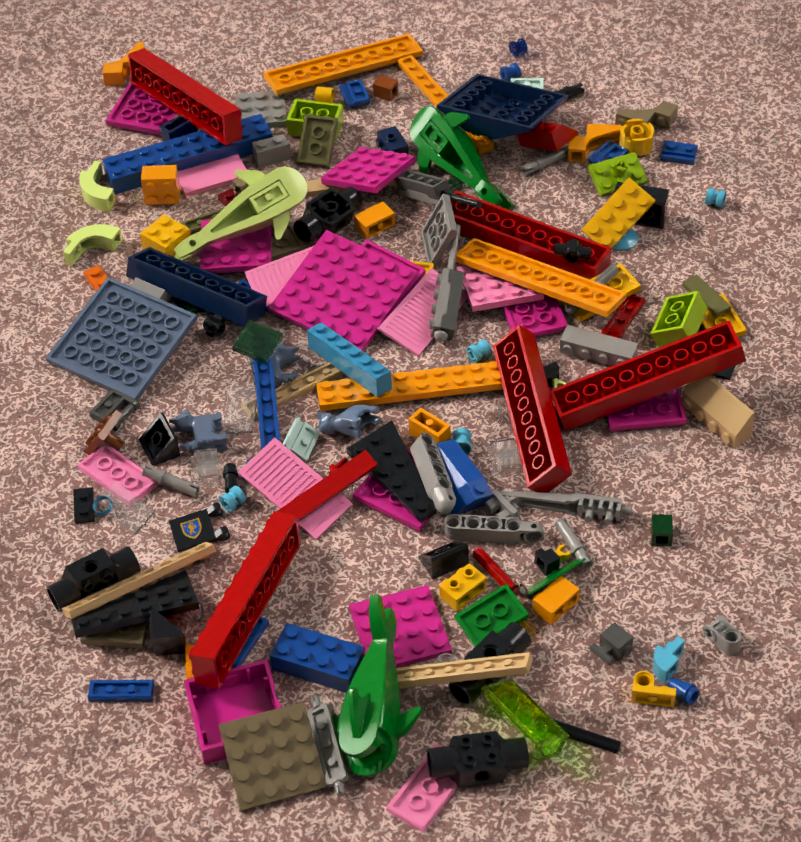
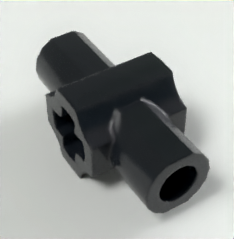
[554,239,592,263]

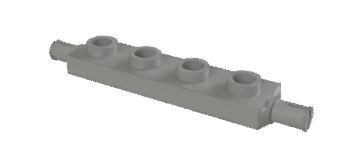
[307,694,350,797]

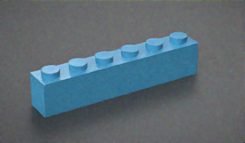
[307,322,392,397]

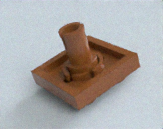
[83,410,125,455]

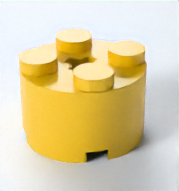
[619,119,654,156]

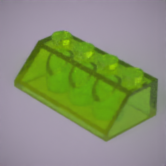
[481,679,569,760]

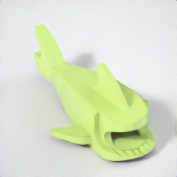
[174,167,308,261]

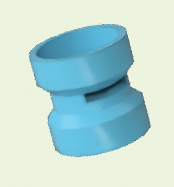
[705,187,727,208]
[467,339,492,363]
[452,428,471,454]
[219,485,247,513]

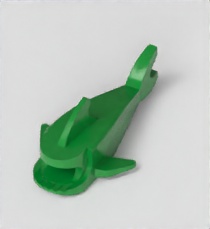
[410,106,516,211]
[332,594,423,777]

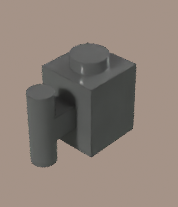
[590,622,633,665]

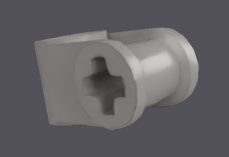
[703,615,742,656]

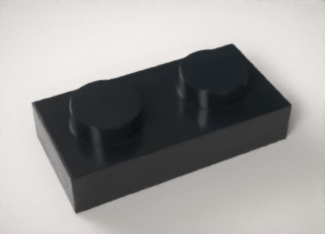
[73,487,95,524]

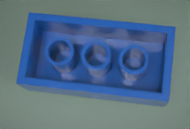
[270,623,365,693]

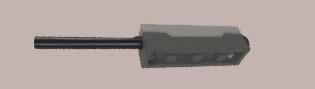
[395,169,482,208]

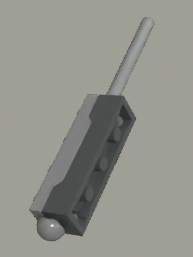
[428,224,464,342]

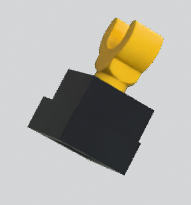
[534,544,571,576]

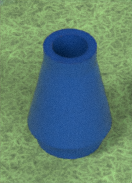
[666,677,700,704]

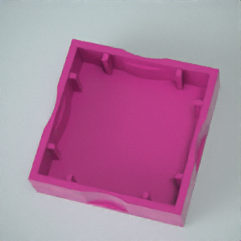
[184,659,281,765]

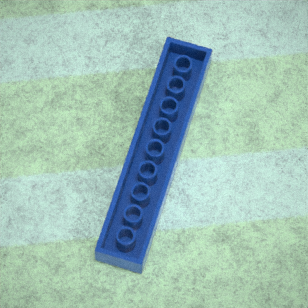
[102,114,273,194]

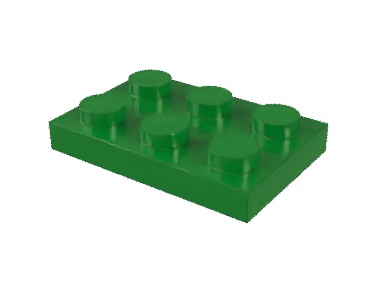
[454,583,530,647]

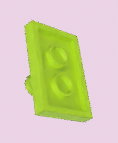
[587,152,648,197]

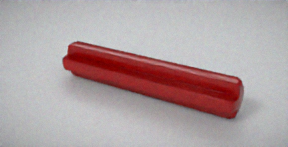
[473,547,516,591]

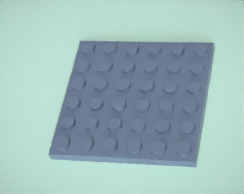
[45,277,198,401]

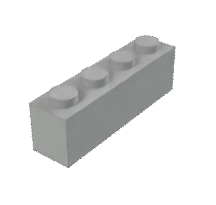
[560,325,638,366]

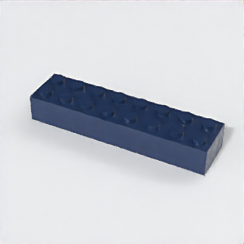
[126,247,267,326]

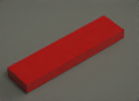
[601,294,646,339]

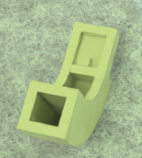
[79,161,116,212]
[63,224,123,266]

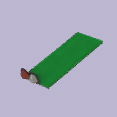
[515,558,586,596]

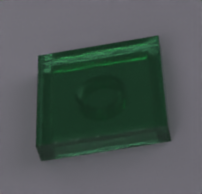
[232,320,283,364]

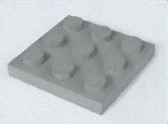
[235,91,287,127]
[421,194,458,269]

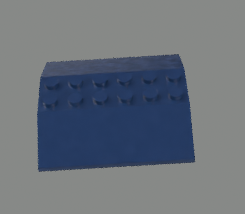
[437,74,568,140]

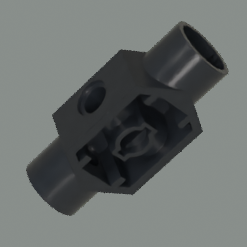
[294,187,363,242]
[46,546,141,613]
[448,622,532,706]
[427,731,529,788]

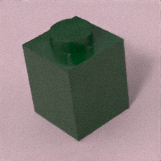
[651,514,673,546]

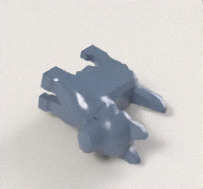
[249,344,301,391]
[316,404,381,438]
[169,410,227,452]

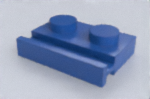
[339,79,370,109]
[588,140,629,163]
[660,140,698,165]

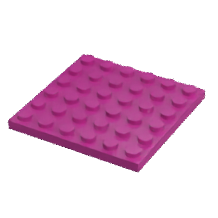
[268,230,418,352]

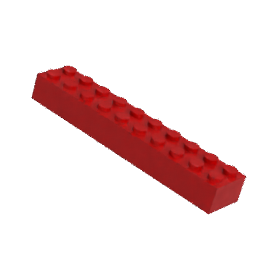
[128,48,243,145]
[450,190,612,279]
[550,320,746,431]
[493,325,572,493]
[189,511,301,689]

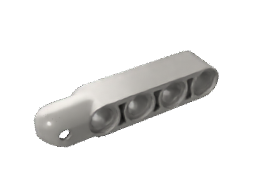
[410,433,456,515]
[444,514,544,544]

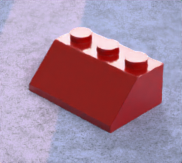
[517,122,578,151]

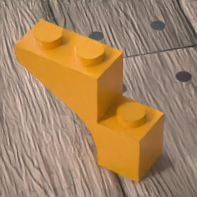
[103,42,148,85]
[568,123,621,162]

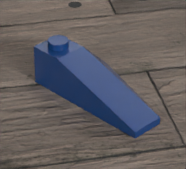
[436,439,493,514]

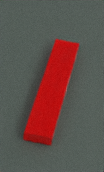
[270,450,378,522]

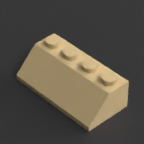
[682,375,755,449]

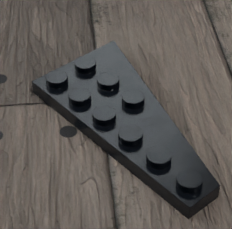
[347,420,436,523]

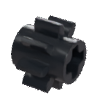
[203,314,226,338]

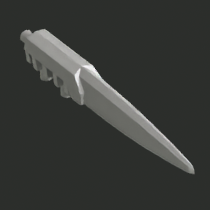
[499,491,632,525]

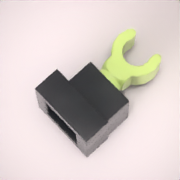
[543,362,566,388]

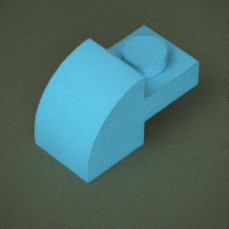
[653,636,685,684]

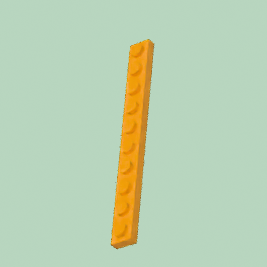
[397,55,494,155]

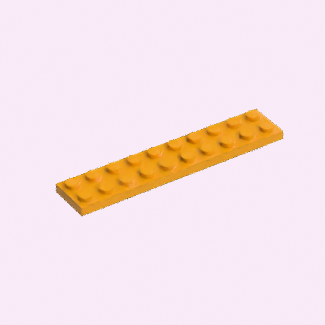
[263,33,423,95]
[456,238,627,317]
[316,361,503,411]

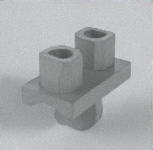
[485,489,520,518]

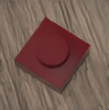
[217,188,238,207]

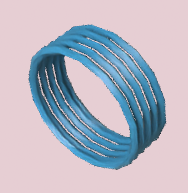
[93,496,113,516]

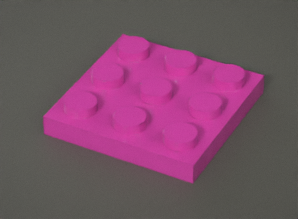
[501,295,568,337]

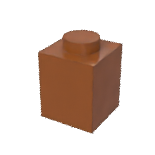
[372,75,399,102]

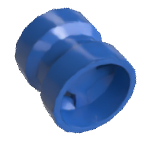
[500,63,521,81]

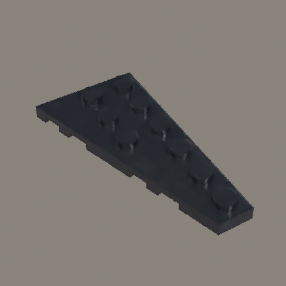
[71,570,200,638]

